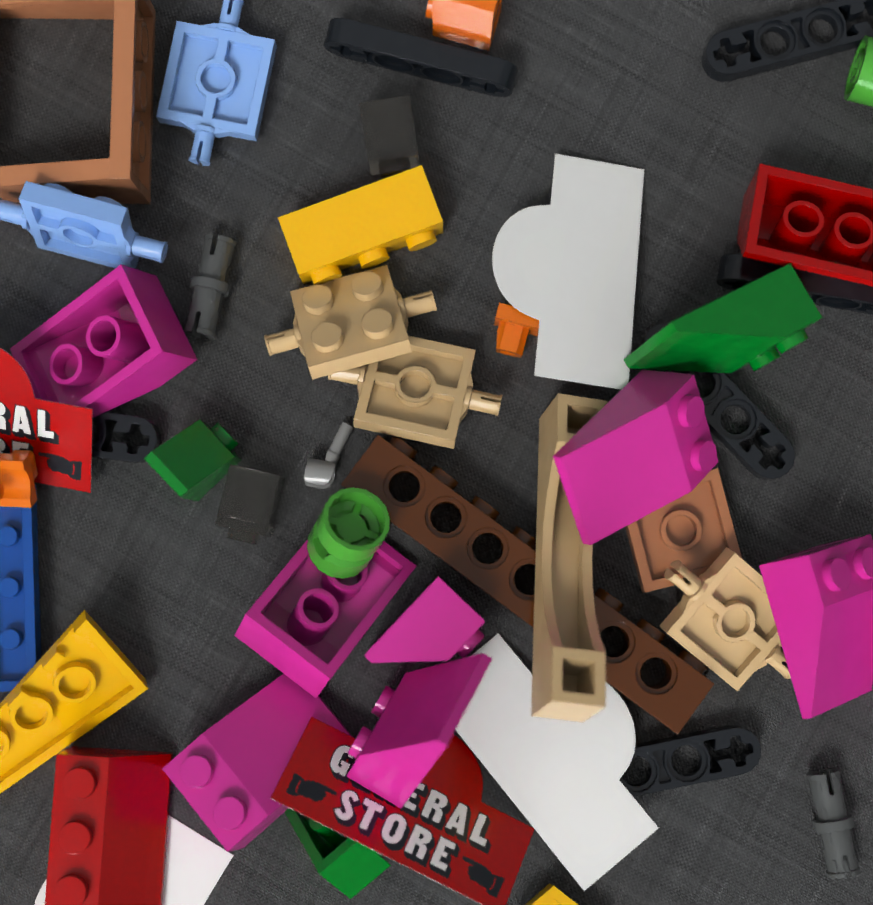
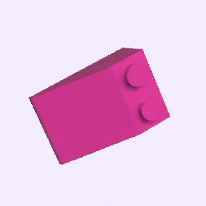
[10,264,198,418]
[553,370,718,545]
[759,534,873,719]
[234,539,416,698]
[346,653,492,808]
[162,674,353,852]

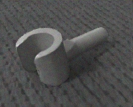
[304,422,353,489]

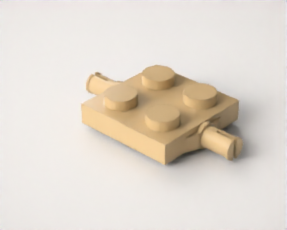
[264,265,437,380]
[328,335,503,449]
[659,547,791,692]

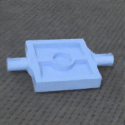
[156,0,277,166]
[0,181,168,269]

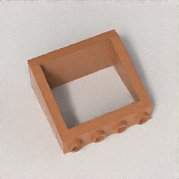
[0,0,156,204]

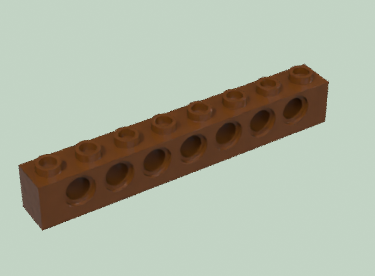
[341,435,714,735]

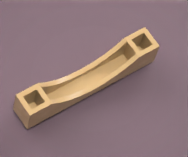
[531,393,608,722]

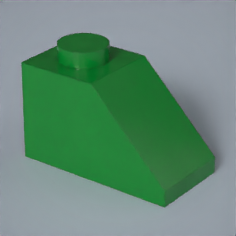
[144,419,241,502]
[285,808,391,899]

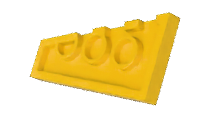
[0,609,148,794]

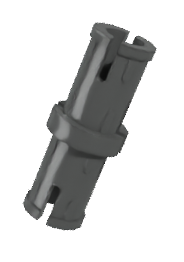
[183,233,237,340]
[806,768,861,879]

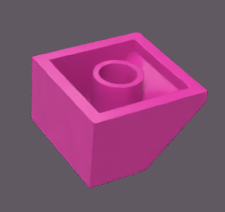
[364,576,486,663]

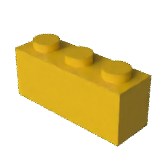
[278,165,443,285]

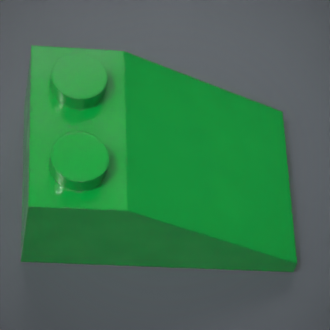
[623,263,823,373]

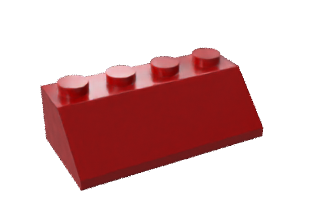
[737,163,873,287]
[45,746,173,905]

